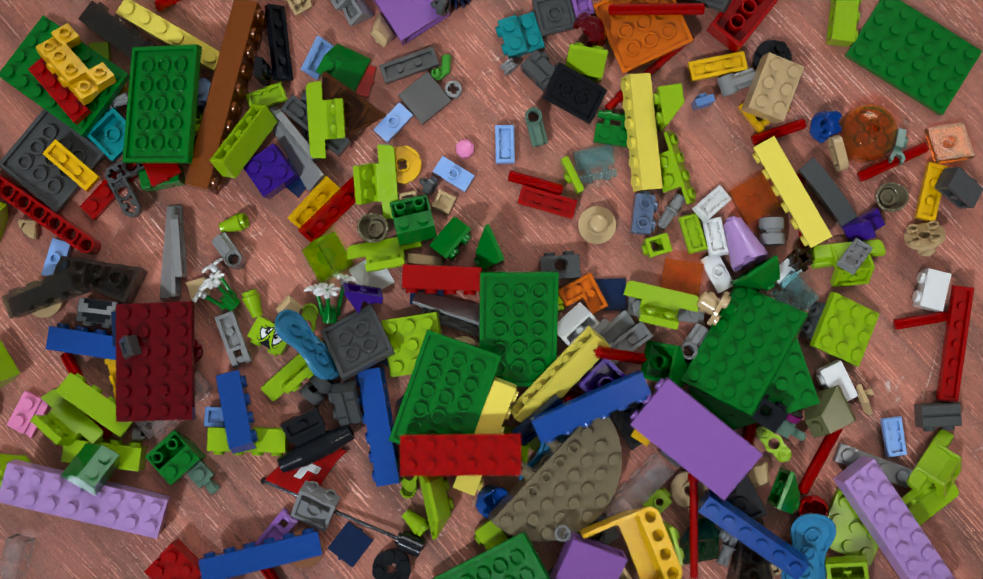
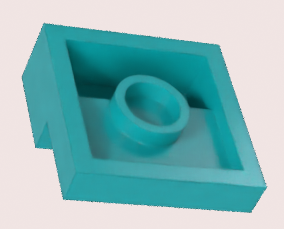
[495,12,545,59]
[87,108,126,163]

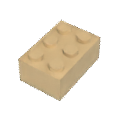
[741,52,804,124]

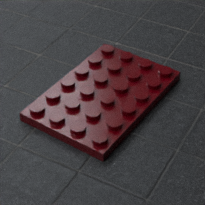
[116,301,195,422]

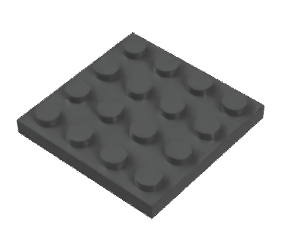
[0,109,106,213]

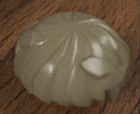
[875,182,910,212]
[356,213,389,243]

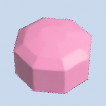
[456,140,474,159]

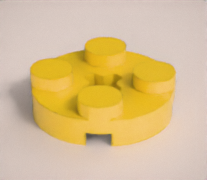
[394,146,422,185]

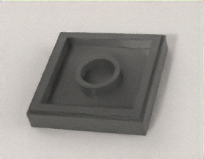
[532,0,576,38]
[398,71,452,125]

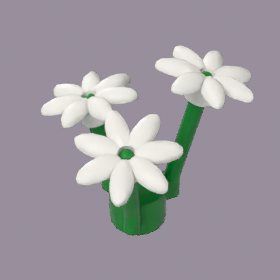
[192,258,240,311]
[303,273,357,324]

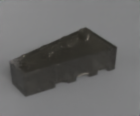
[78,1,158,59]
[53,256,148,304]
[1,267,91,319]

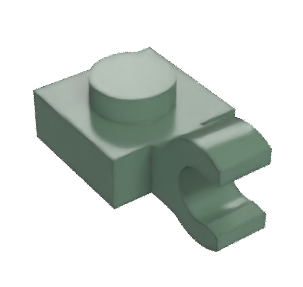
[888,128,908,165]
[776,419,807,441]
[186,460,221,494]

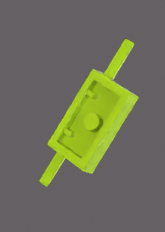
[306,81,345,159]
[353,144,399,219]
[347,237,422,273]
[812,239,886,287]
[623,281,699,330]
[30,389,103,446]
[907,429,962,499]
[901,480,959,526]

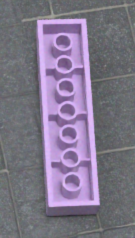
[833,456,955,579]
[0,459,171,539]

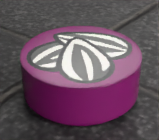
[786,410,803,424]

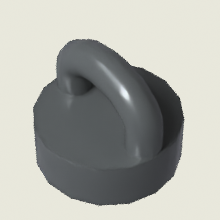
[430,0,451,17]
[419,176,439,196]

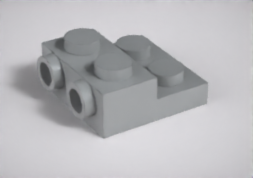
[290,480,341,532]

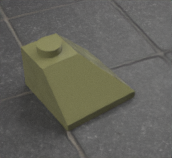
[805,385,856,438]

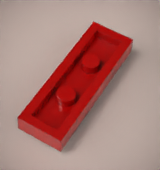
[517,185,577,220]

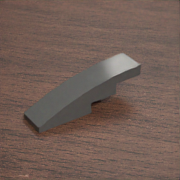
[798,157,858,230]

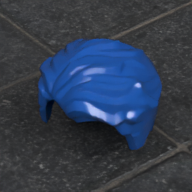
[809,111,842,143]
[476,485,508,518]

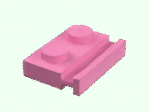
[7,390,50,438]

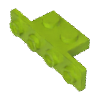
[659,131,696,205]
[261,337,324,401]

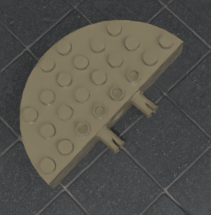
[487,417,622,541]

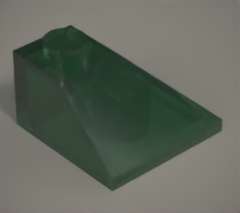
[679,518,719,565]

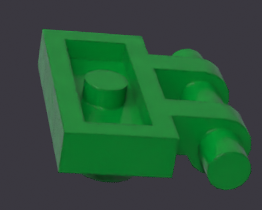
[593,109,628,148]

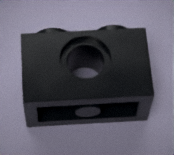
[748,393,789,434]

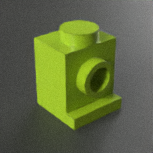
[641,233,672,258]
[641,486,673,514]

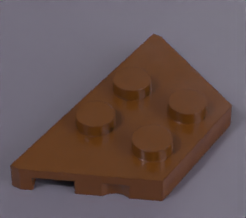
[322,71,387,136]

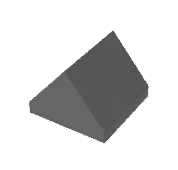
[119,335,142,359]

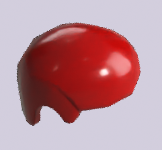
[798,495,829,517]

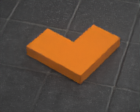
[558,272,608,314]

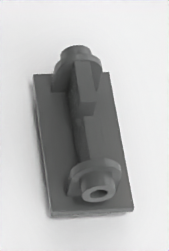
[799,301,826,341]

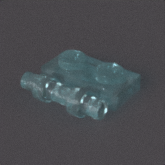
[573,145,617,184]
[771,271,819,311]

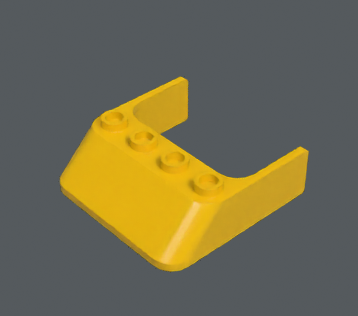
[579,506,683,579]

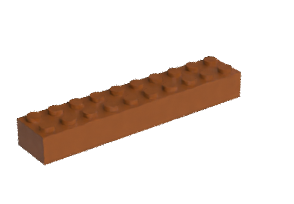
[185,0,266,195]

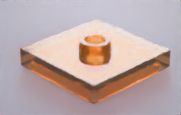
[924,122,975,164]
[728,173,781,225]
[660,258,704,297]

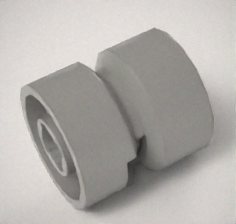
[758,217,785,246]

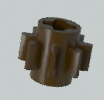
[787,248,813,272]

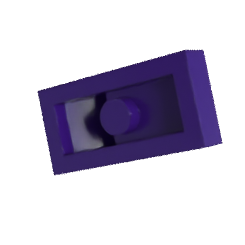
[842,208,885,242]
[343,282,383,313]

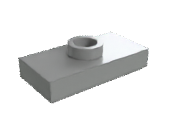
[836,238,873,275]

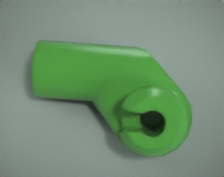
[431,54,451,80]

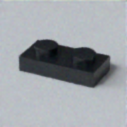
[254,57,273,86]

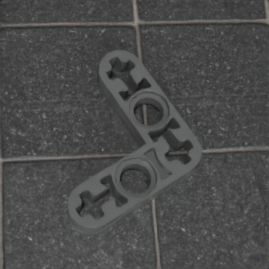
[105,160,145,218]

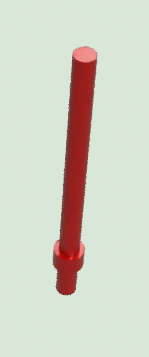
[605,34,694,110]
[688,473,699,579]

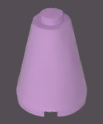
[723,216,769,271]

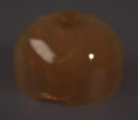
[836,104,898,163]

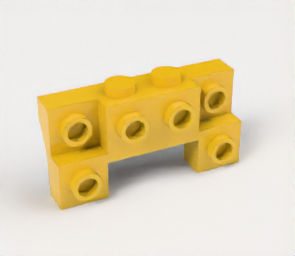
[35,23,116,106]

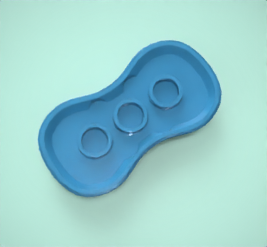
[274,309,340,380]
[781,514,836,579]

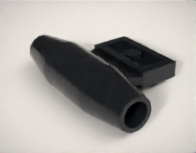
[277,406,355,473]

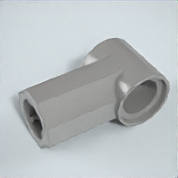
[717,68,756,97]
[211,232,246,270]
[679,323,709,360]

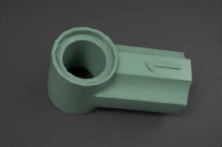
[524,107,548,148]

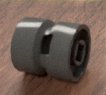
[299,374,334,407]

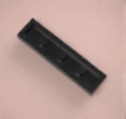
[264,4,293,82]

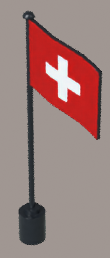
[261,445,426,558]

